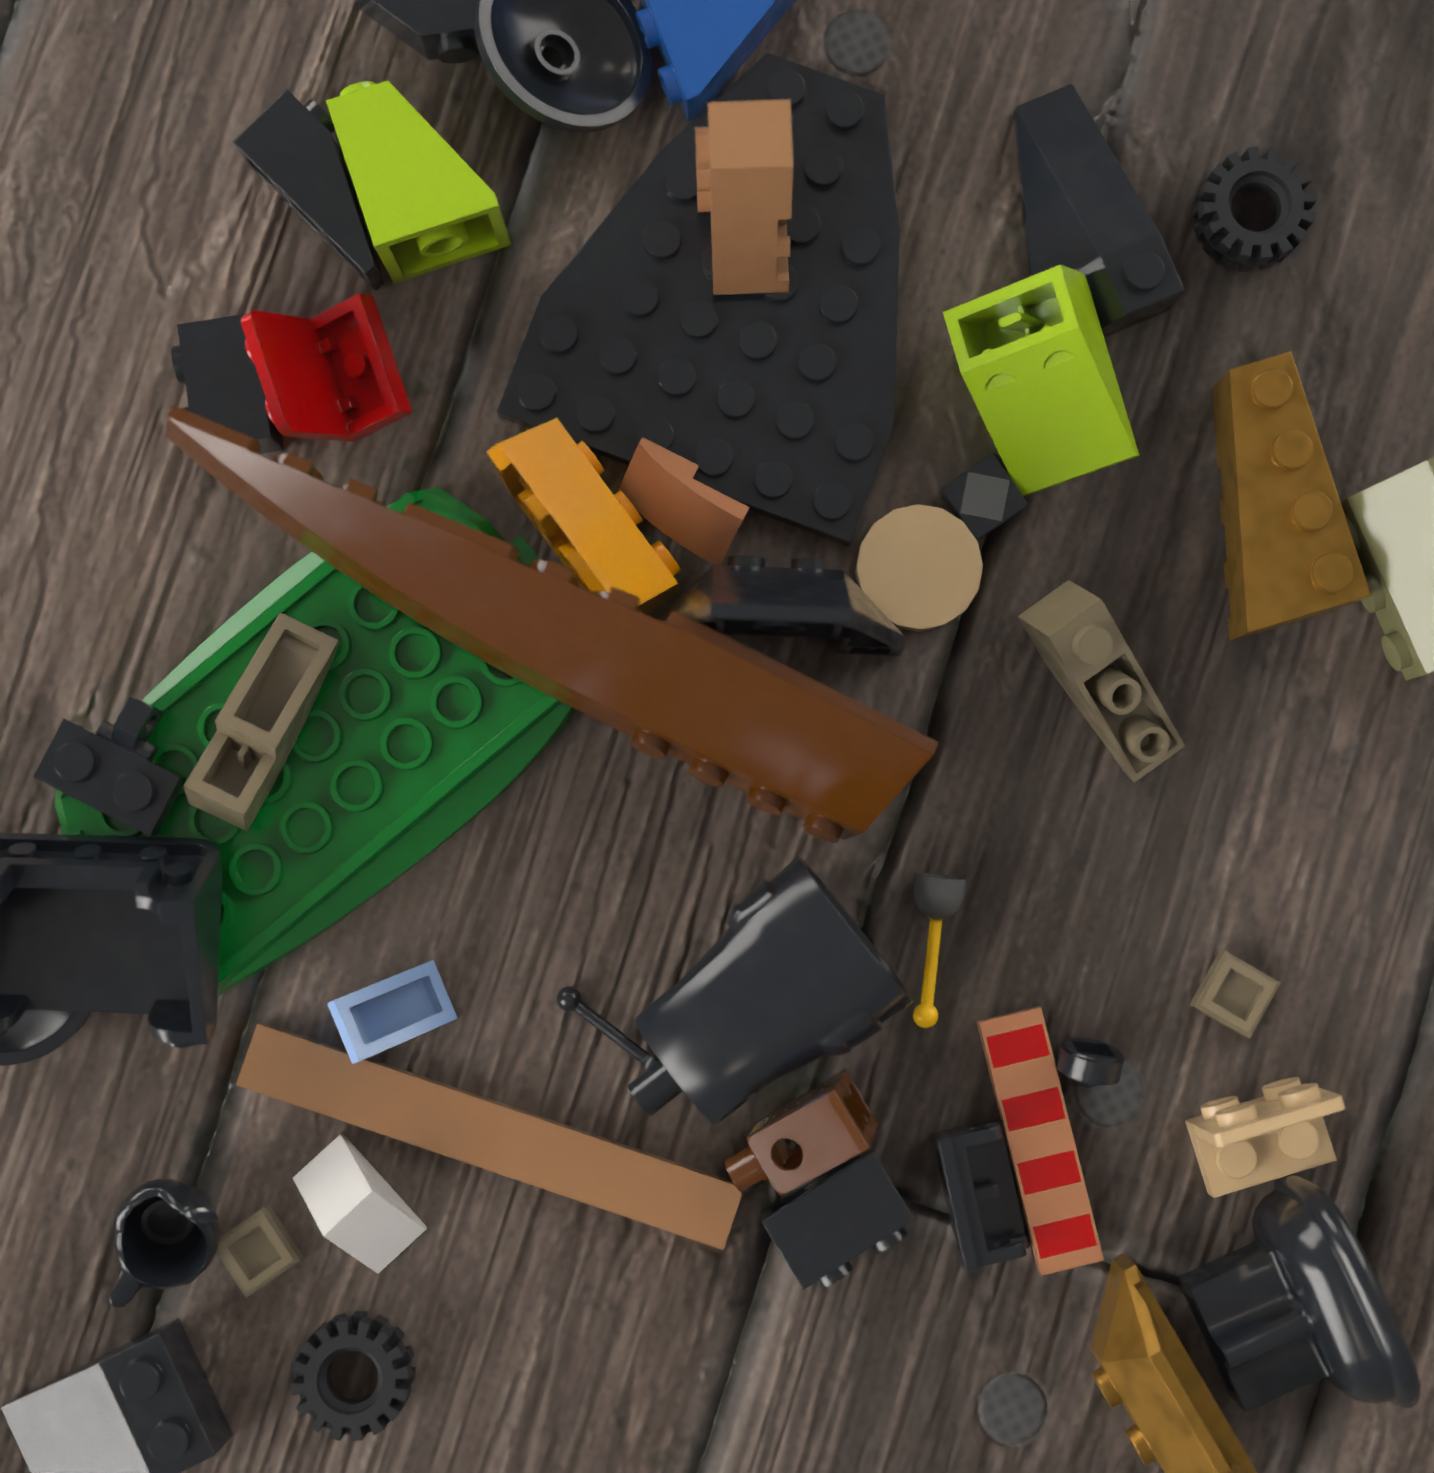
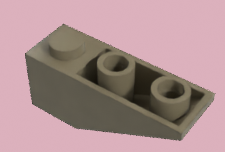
[1017,580,1185,783]

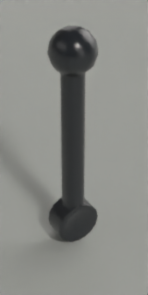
[556,986,659,1069]

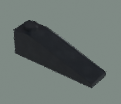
[1014,84,1185,338]

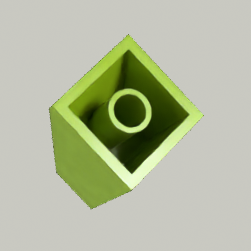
[326,80,511,284]

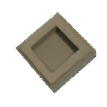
[1189,950,1281,1039]
[216,1204,304,1298]

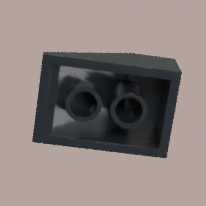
[0,1318,234,1473]

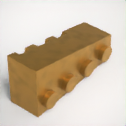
[1212,351,1371,642]

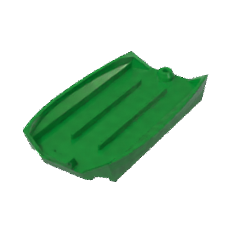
[55,487,577,996]

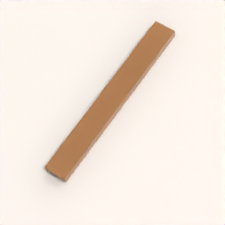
[236,1022,742,1250]

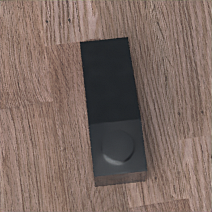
[232,89,384,291]

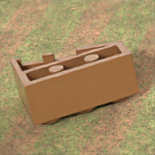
[695,99,793,295]

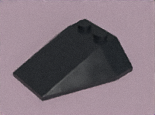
[655,555,905,656]

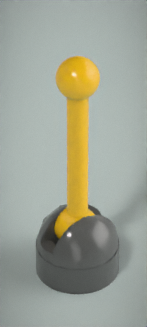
[913,873,966,1028]

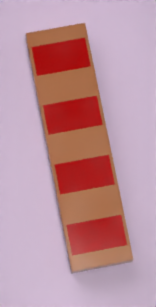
[976,1006,1104,1276]

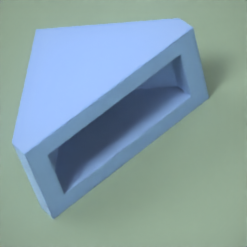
[327,960,458,1064]

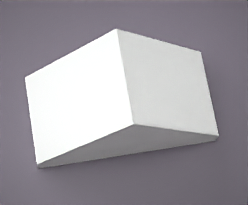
[293,1133,427,1274]

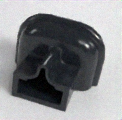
[1176,1173,1421,1412]

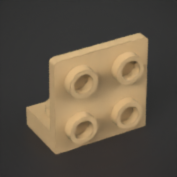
[1185,1077,1346,1198]

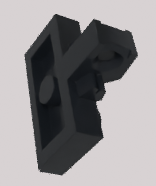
[33,697,187,837]

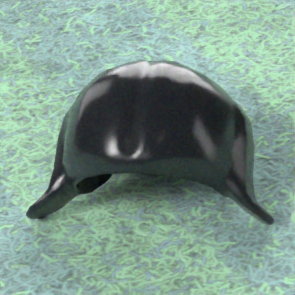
[109,1179,219,1307]

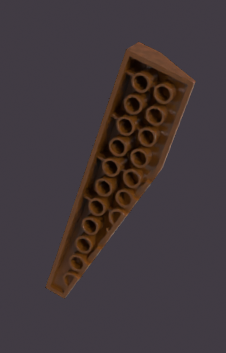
[166,405,939,843]

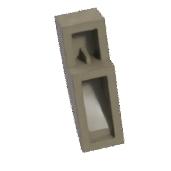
[184,613,339,831]

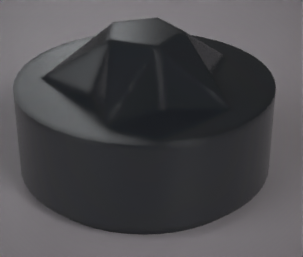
[1056,1038,1125,1088]

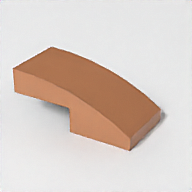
[618,437,749,565]

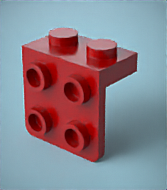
[241,293,413,442]

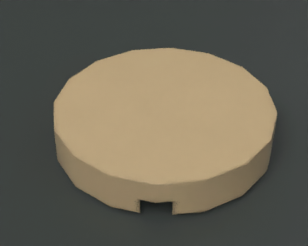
[855,504,983,632]

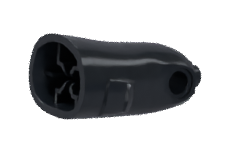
[628,856,914,1124]

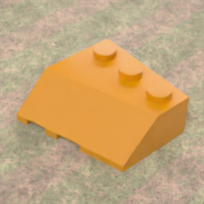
[487,418,681,616]

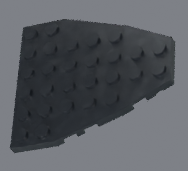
[497,53,900,546]

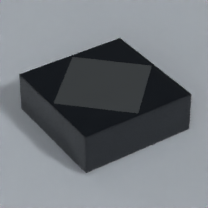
[939,453,1029,541]

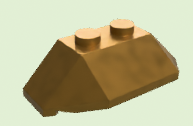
[1090,1253,1258,1473]

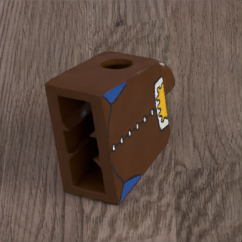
[725,1068,878,1195]

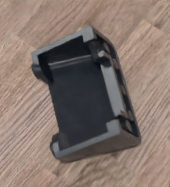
[0,833,223,1048]

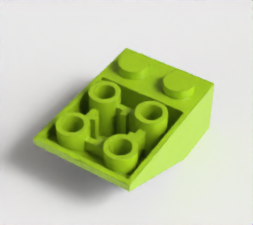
[943,264,1140,497]

